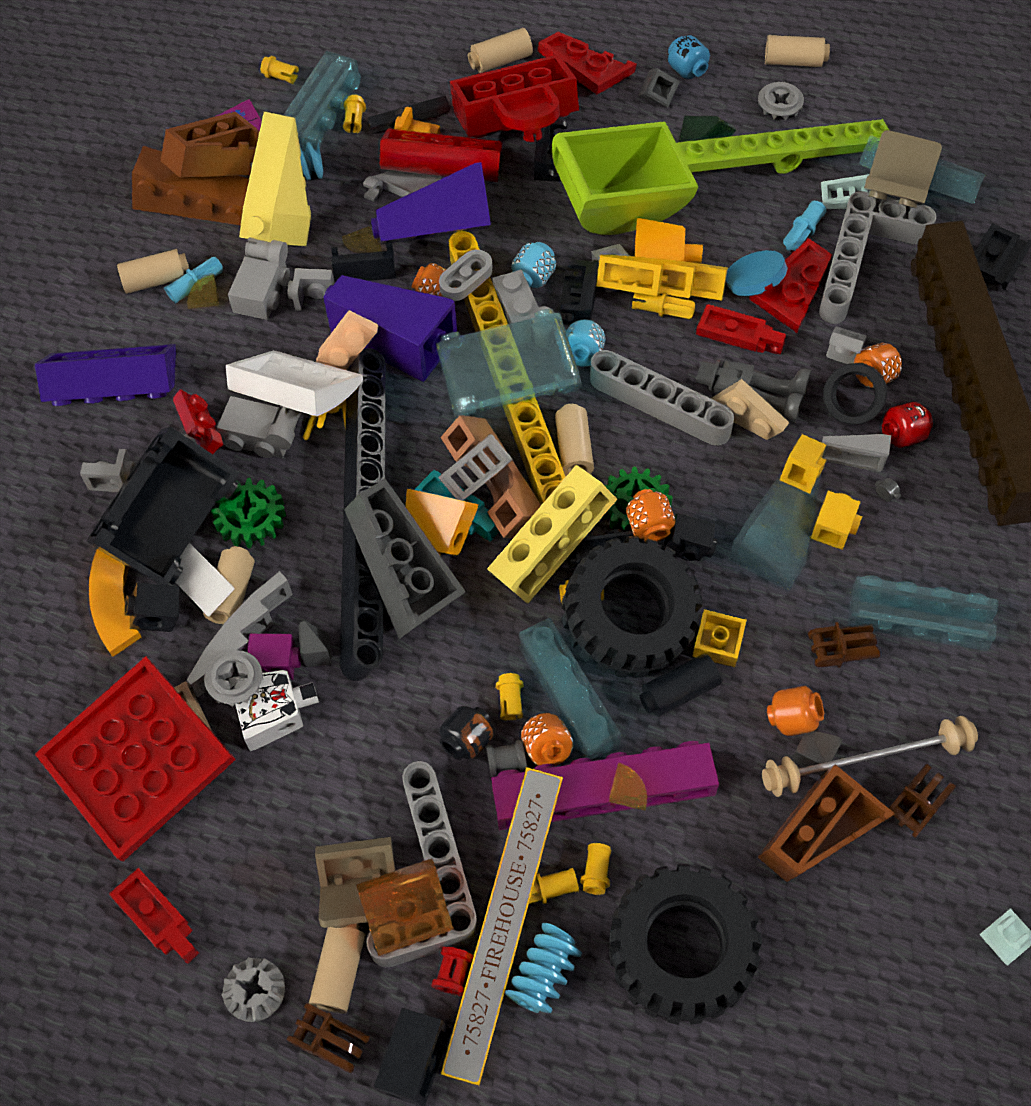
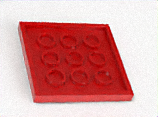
[35,656,236,862]

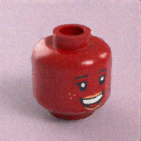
[882,402,933,448]

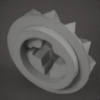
[758,82,804,120]
[204,650,264,707]
[221,957,285,1022]

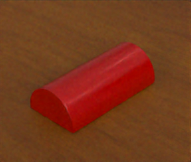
[380,128,502,182]

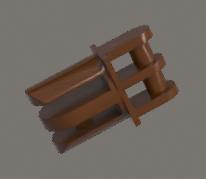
[808,622,880,668]
[889,764,956,838]
[286,1003,370,1074]

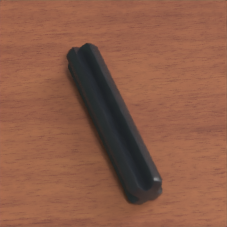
[367,96,450,134]

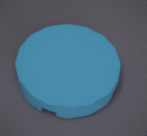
[726,250,788,296]

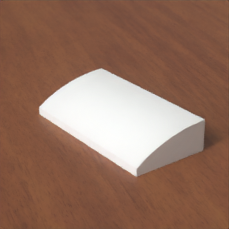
[226,350,363,417]

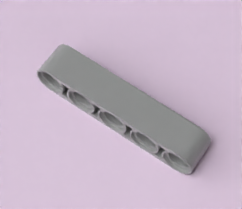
[590,350,734,446]

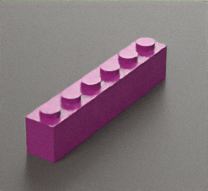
[491,741,719,831]

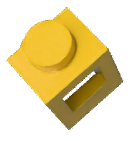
[780,434,827,494]

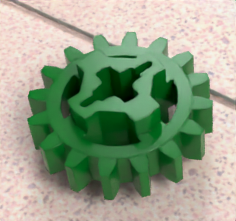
[602,467,672,532]
[211,478,286,549]

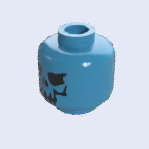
[668,35,710,79]

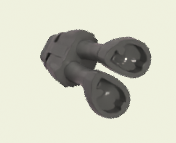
[696,360,812,423]

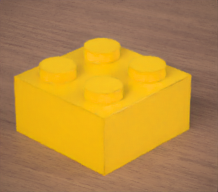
[692,609,747,667]

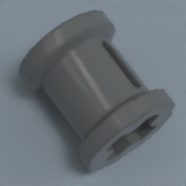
[485,739,527,777]

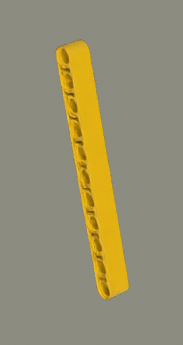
[449,231,566,505]

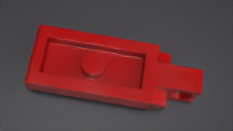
[696,304,786,355]
[173,389,223,454]
[109,868,199,964]

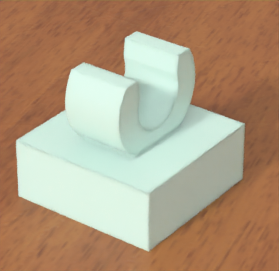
[980,908,1031,965]

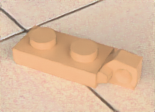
[316,310,378,370]

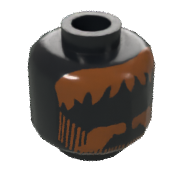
[439,706,493,760]

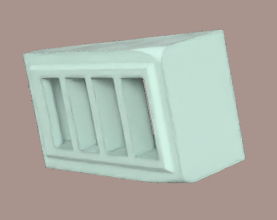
[821,174,869,209]

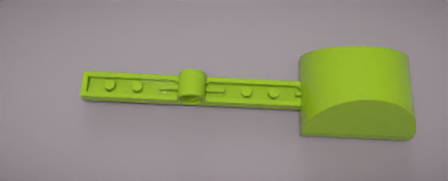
[552,119,889,235]

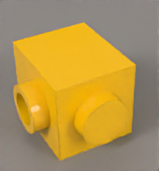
[810,490,863,550]

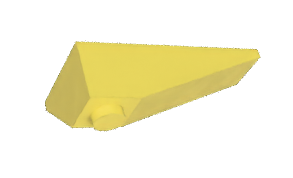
[239,112,311,246]

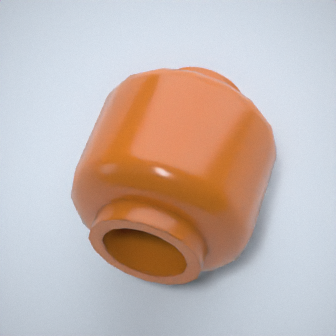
[767,686,824,736]

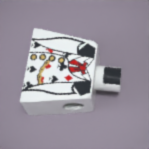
[229,670,319,751]

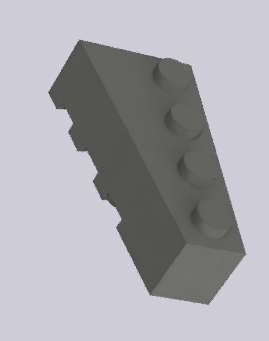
[344,479,465,639]

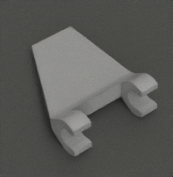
[363,170,445,202]

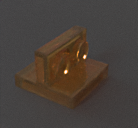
[356,858,454,956]

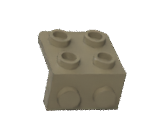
[864,130,942,208]
[315,837,398,928]

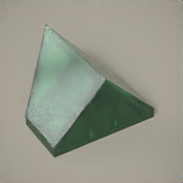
[678,116,737,142]

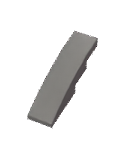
[187,571,293,697]

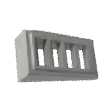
[438,434,513,501]
[821,434,891,472]

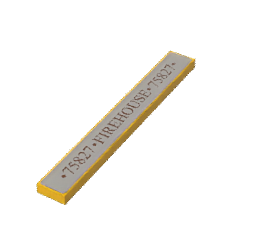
[441,767,563,1086]

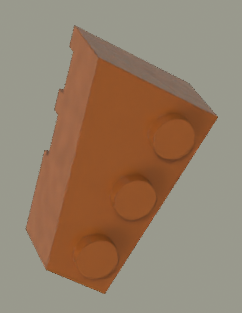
[161,112,260,178]
[758,764,895,882]

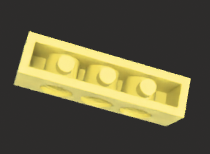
[487,465,617,604]

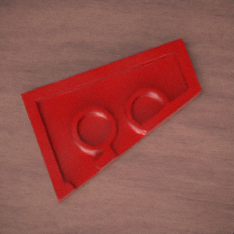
[537,32,637,95]
[749,238,833,333]

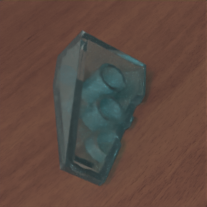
[729,473,821,592]

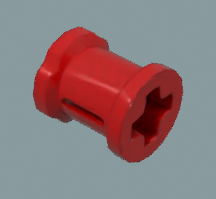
[431,947,474,996]

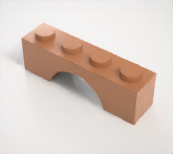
[441,415,541,538]

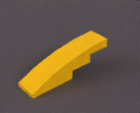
[596,254,728,301]

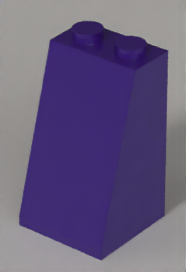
[371,162,491,245]
[323,275,458,382]

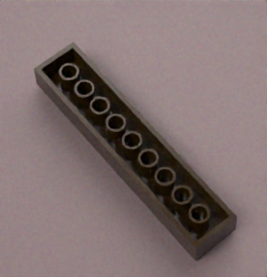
[911,221,1031,526]

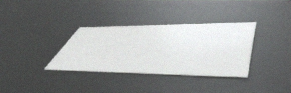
[176,543,235,617]

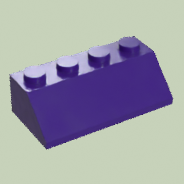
[35,344,176,406]

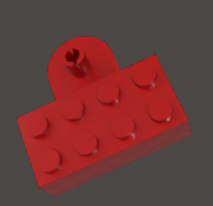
[449,54,579,142]

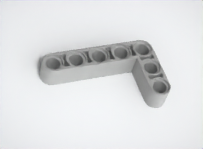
[819,191,936,324]
[367,761,478,968]

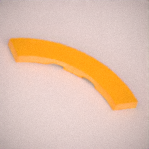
[89,549,142,657]

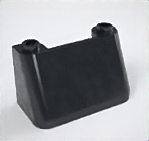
[87,426,240,585]

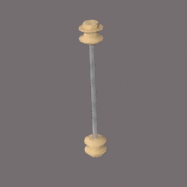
[762,716,978,797]

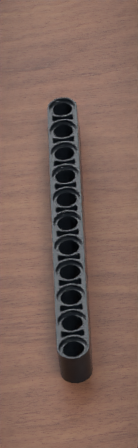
[340,348,386,681]

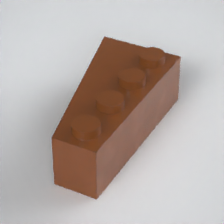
[132,146,249,225]

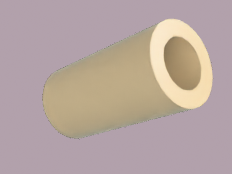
[468,28,533,73]
[765,35,830,67]
[117,249,189,294]
[555,404,594,476]
[203,546,255,624]
[309,923,365,1014]

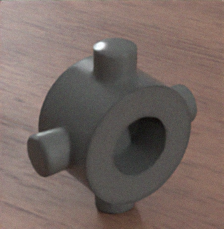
[875,478,901,502]

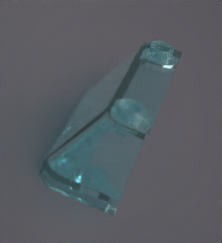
[436,309,582,420]

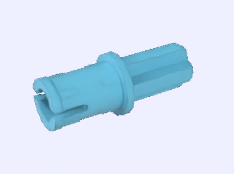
[783,200,827,251]
[164,257,223,304]

